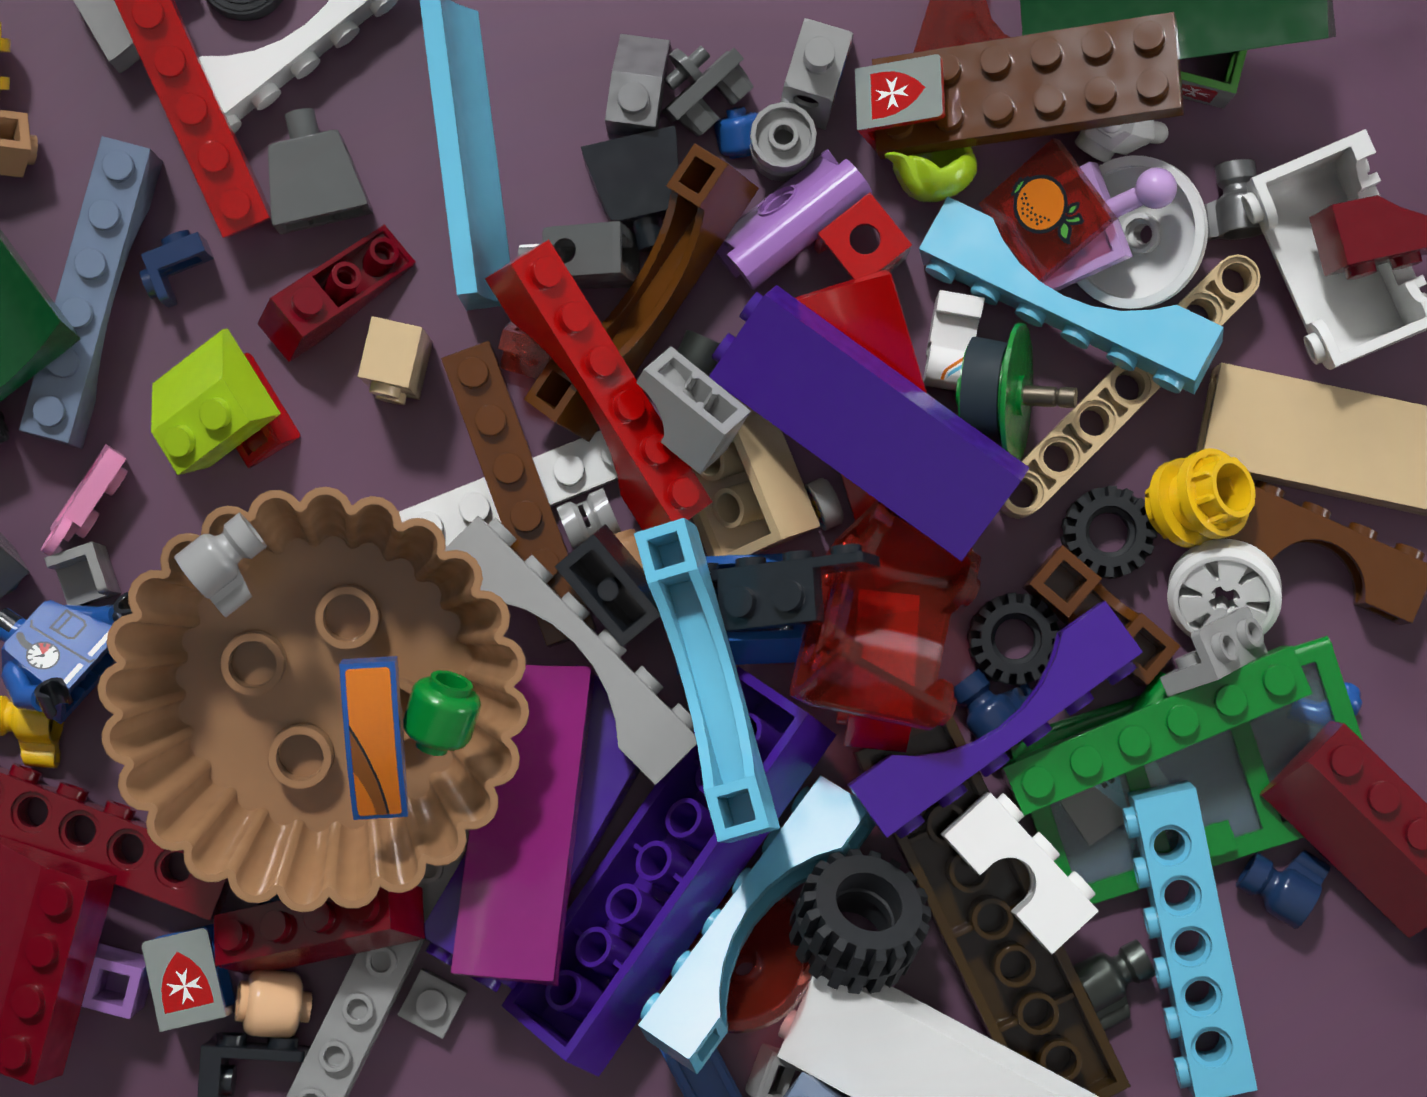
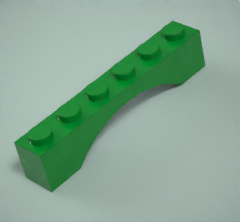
[1000,646,1313,816]

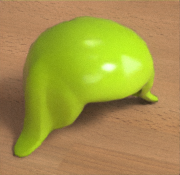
[885,147,977,202]

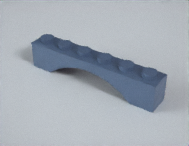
[19,136,163,449]

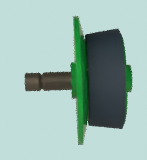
[956,323,1078,461]

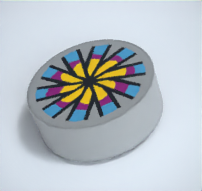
[804,478,844,531]

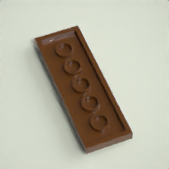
[872,12,1184,160]

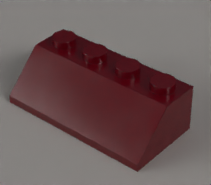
[1259,721,1427,938]

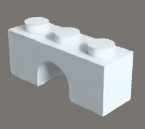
[940,792,1099,954]

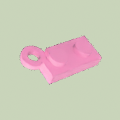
[41,444,128,556]

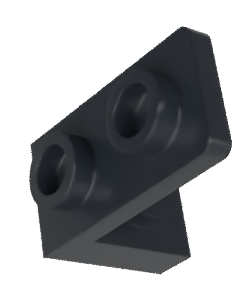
[197,1032,311,1097]

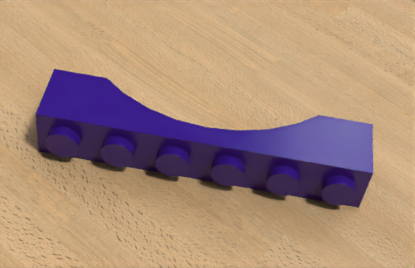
[847,601,1143,839]

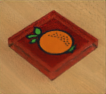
[979,138,1118,283]

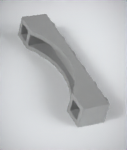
[446,516,697,785]

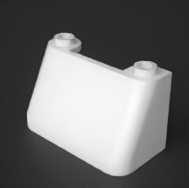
[1241,129,1427,370]

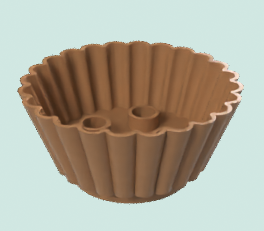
[97,487,529,912]

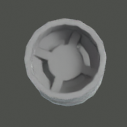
[750,102,817,182]

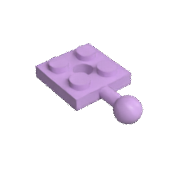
[1003,162,1177,291]

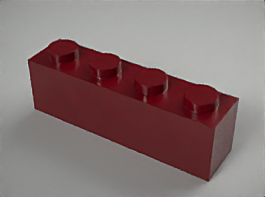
[214,886,425,975]

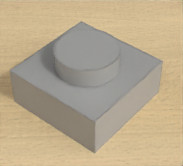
[398,968,468,1039]

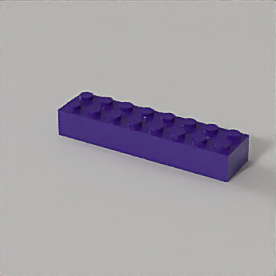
[501,666,837,1077]

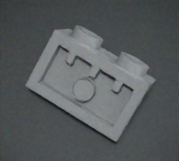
[1160,606,1268,697]

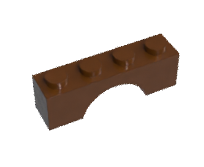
[1222,480,1427,625]

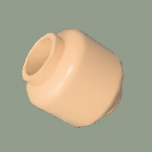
[234,970,312,1038]

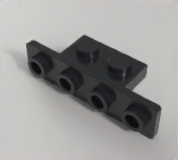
[707,544,880,632]

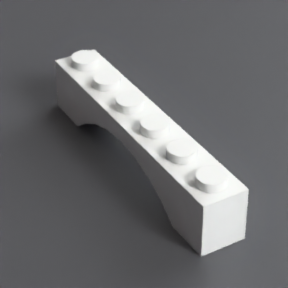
[199,0,398,133]

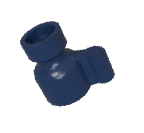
[947,668,1032,740]
[1235,850,1331,929]

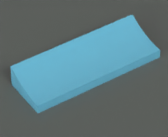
[420,0,510,311]

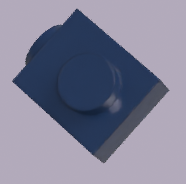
[139,230,214,308]

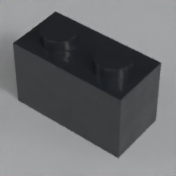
[554,524,660,647]

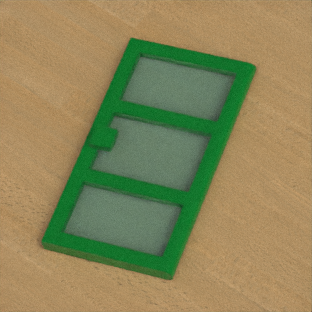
[1008,636,1363,904]

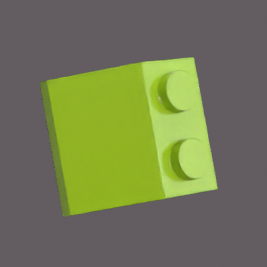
[151,328,281,475]

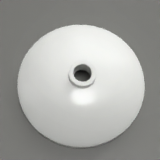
[1061,155,1208,309]

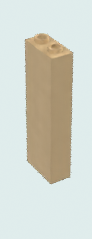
[1196,362,1427,516]

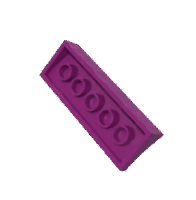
[451,665,595,986]

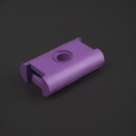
[716,149,872,290]

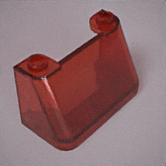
[790,500,981,731]

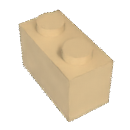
[358,316,433,405]

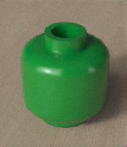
[403,670,481,756]

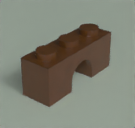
[1023,545,1181,686]

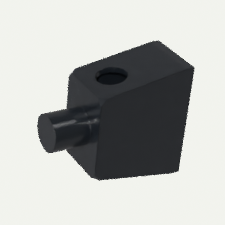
[581,125,678,252]

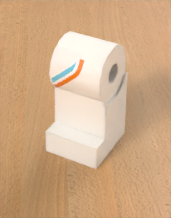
[923,290,985,391]

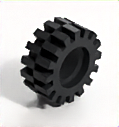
[1060,486,1157,579]
[967,592,1062,685]

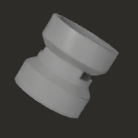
[556,488,621,550]

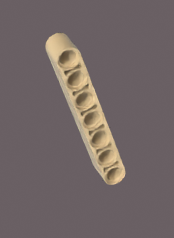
[1000,254,1261,519]

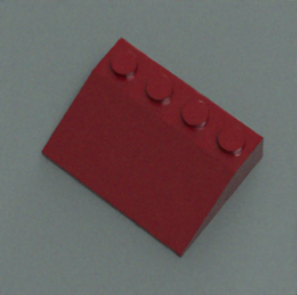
[0,836,117,1085]

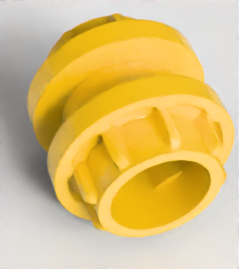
[1145,448,1255,548]

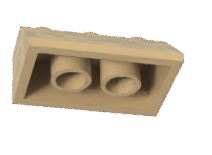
[691,394,820,556]

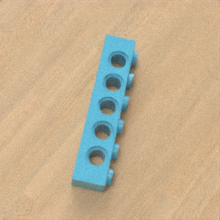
[1122,780,1258,1097]

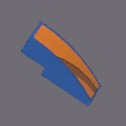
[339,656,408,820]

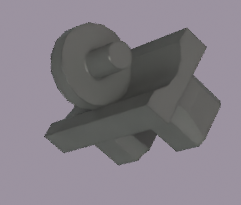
[661,46,754,137]

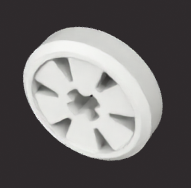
[1167,539,1282,637]

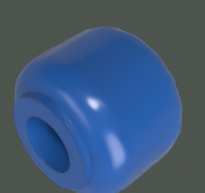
[714,106,758,159]

